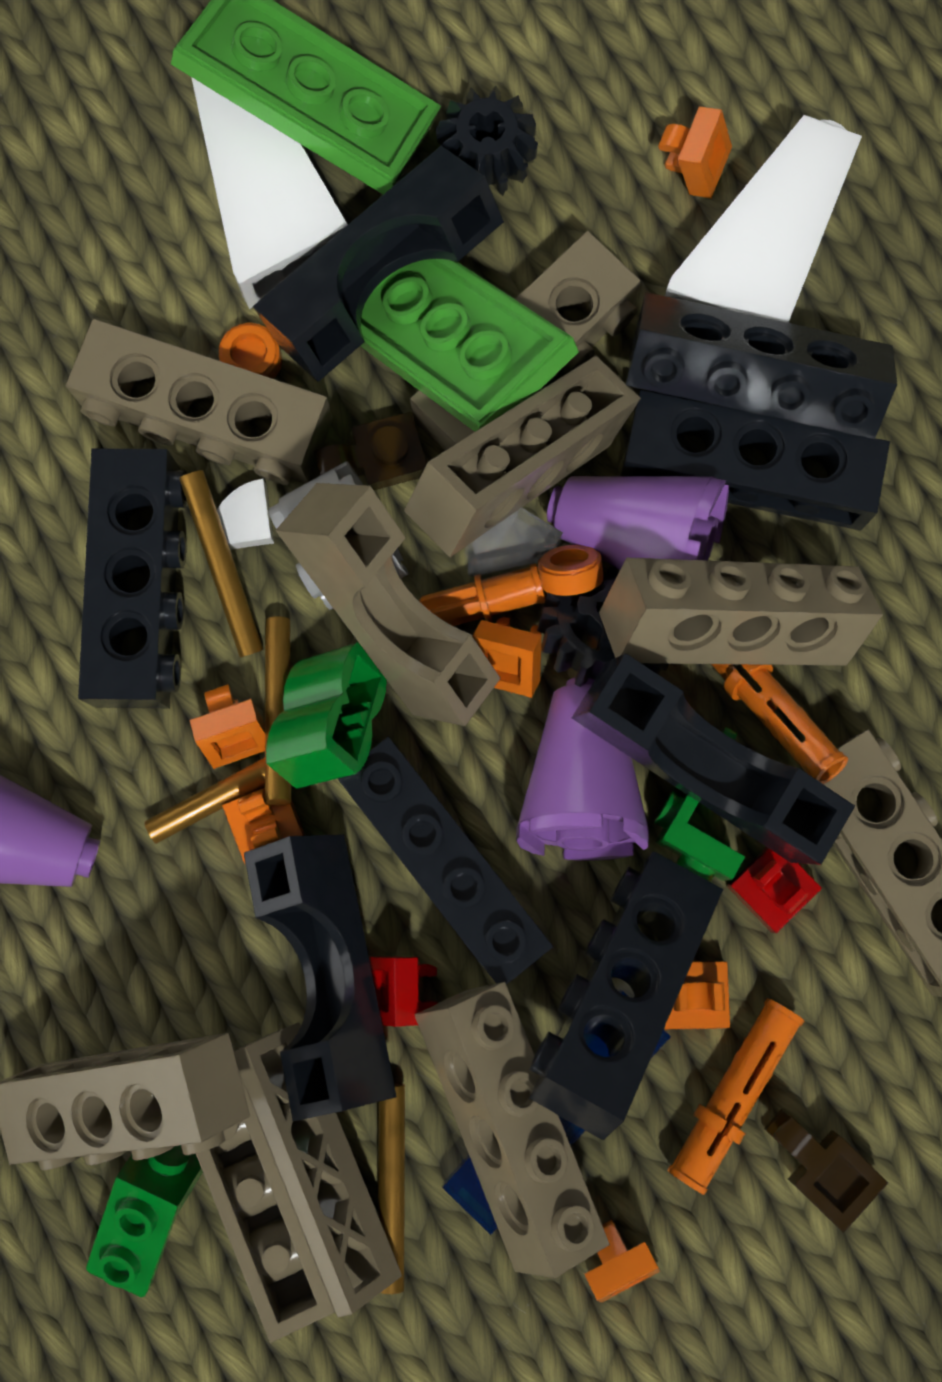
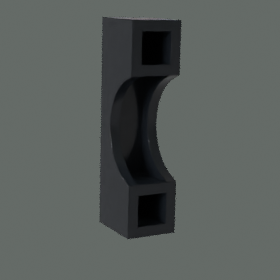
[253,146,504,382]
[571,653,855,865]
[244,834,397,1121]

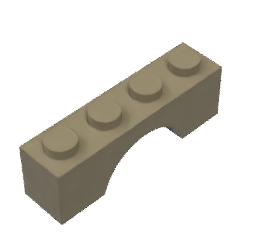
[275,483,501,726]

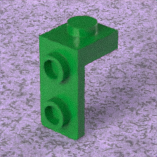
[654,727,745,882]
[86,1145,203,1297]

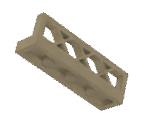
[234,1022,402,1318]

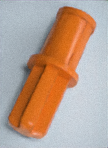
[419,563,546,626]

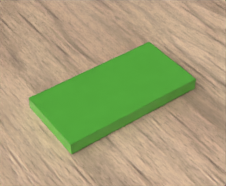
[171,0,441,194]
[360,259,579,432]

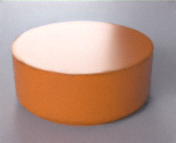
[219,323,282,379]
[538,544,604,596]

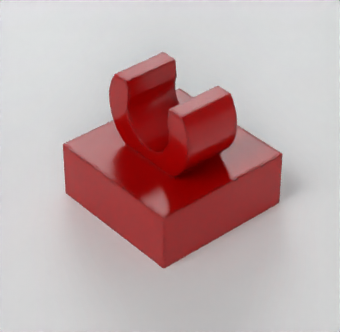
[727,847,822,934]
[369,956,438,1027]

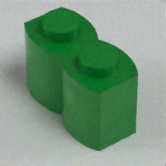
[266,642,387,789]

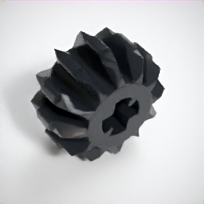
[436,86,538,196]

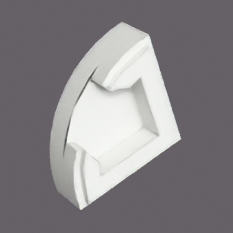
[217,479,274,550]

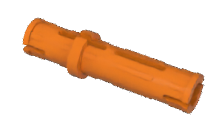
[711,664,848,784]
[667,998,805,1195]

